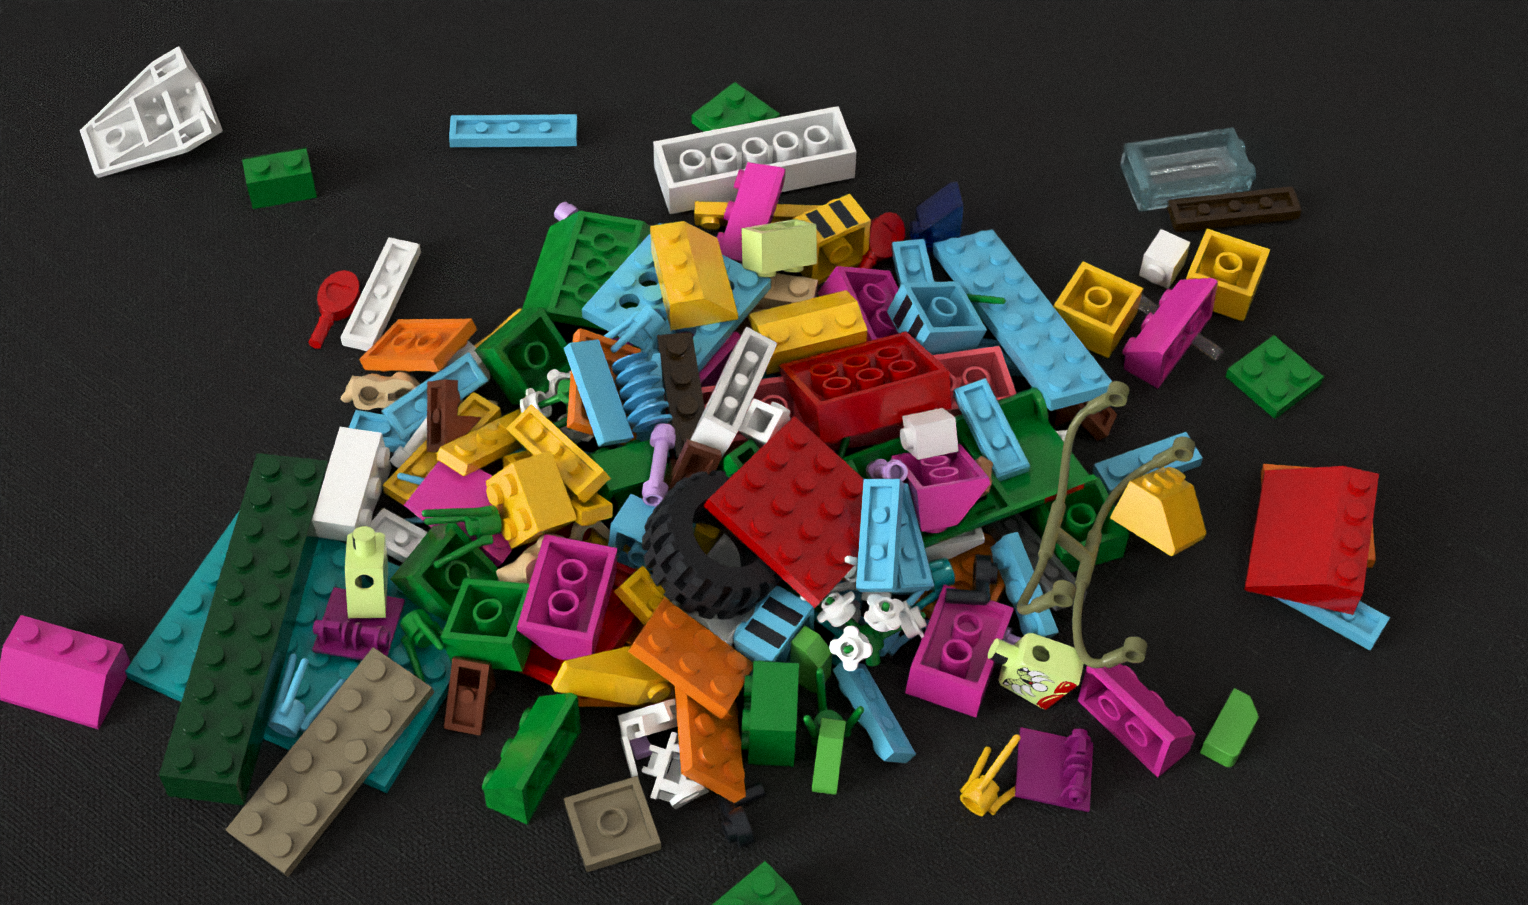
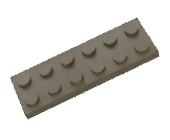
[225,647,434,877]

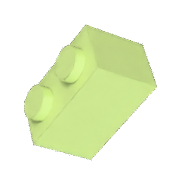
[742,219,817,277]

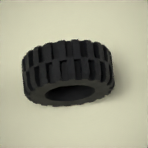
[642,470,782,620]

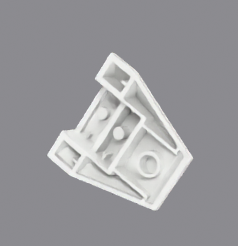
[80,46,223,178]

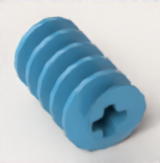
[611,352,673,433]

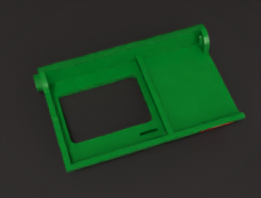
[842,387,1097,548]

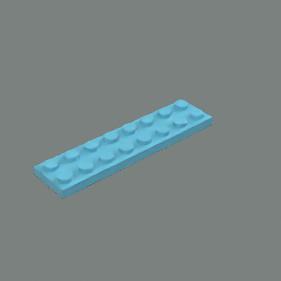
[933,229,1112,411]

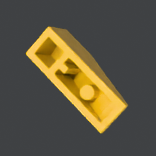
[551,645,673,705]

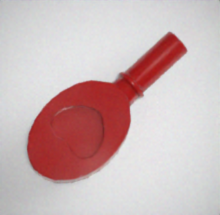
[857,212,905,269]
[308,270,361,349]

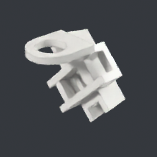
[618,699,678,777]
[641,732,709,809]

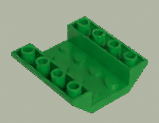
[522,211,657,349]

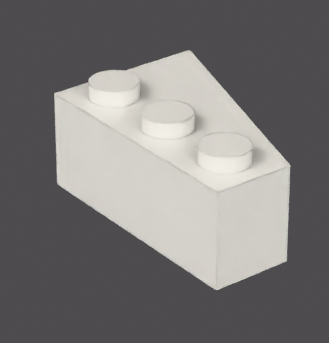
[312,427,392,541]

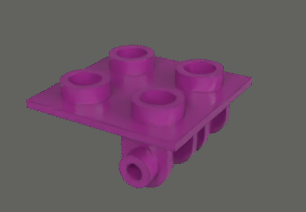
[312,587,405,660]
[1015,727,1093,812]

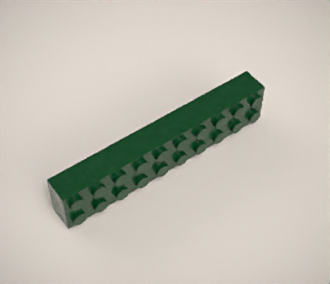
[159,453,328,805]

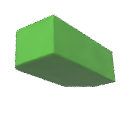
[790,625,833,693]
[1200,688,1259,767]
[812,717,846,795]

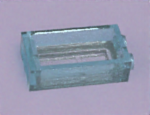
[1120,127,1256,212]

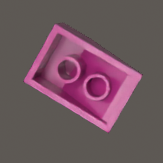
[404,461,513,567]
[905,585,1014,718]

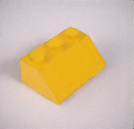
[650,221,738,330]
[748,290,867,375]
[1110,467,1207,556]

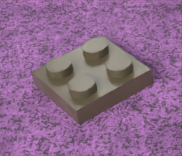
[564,776,661,872]

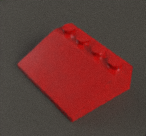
[779,331,952,444]
[1244,466,1379,615]

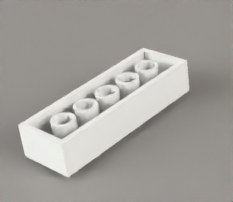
[653,106,857,214]

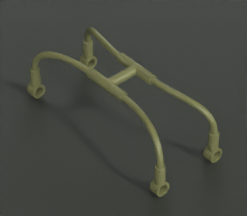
[1017,381,1195,668]

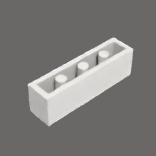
[690,327,777,461]

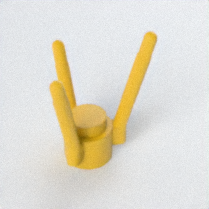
[960,734,1021,816]

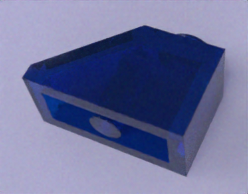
[910,182,964,252]

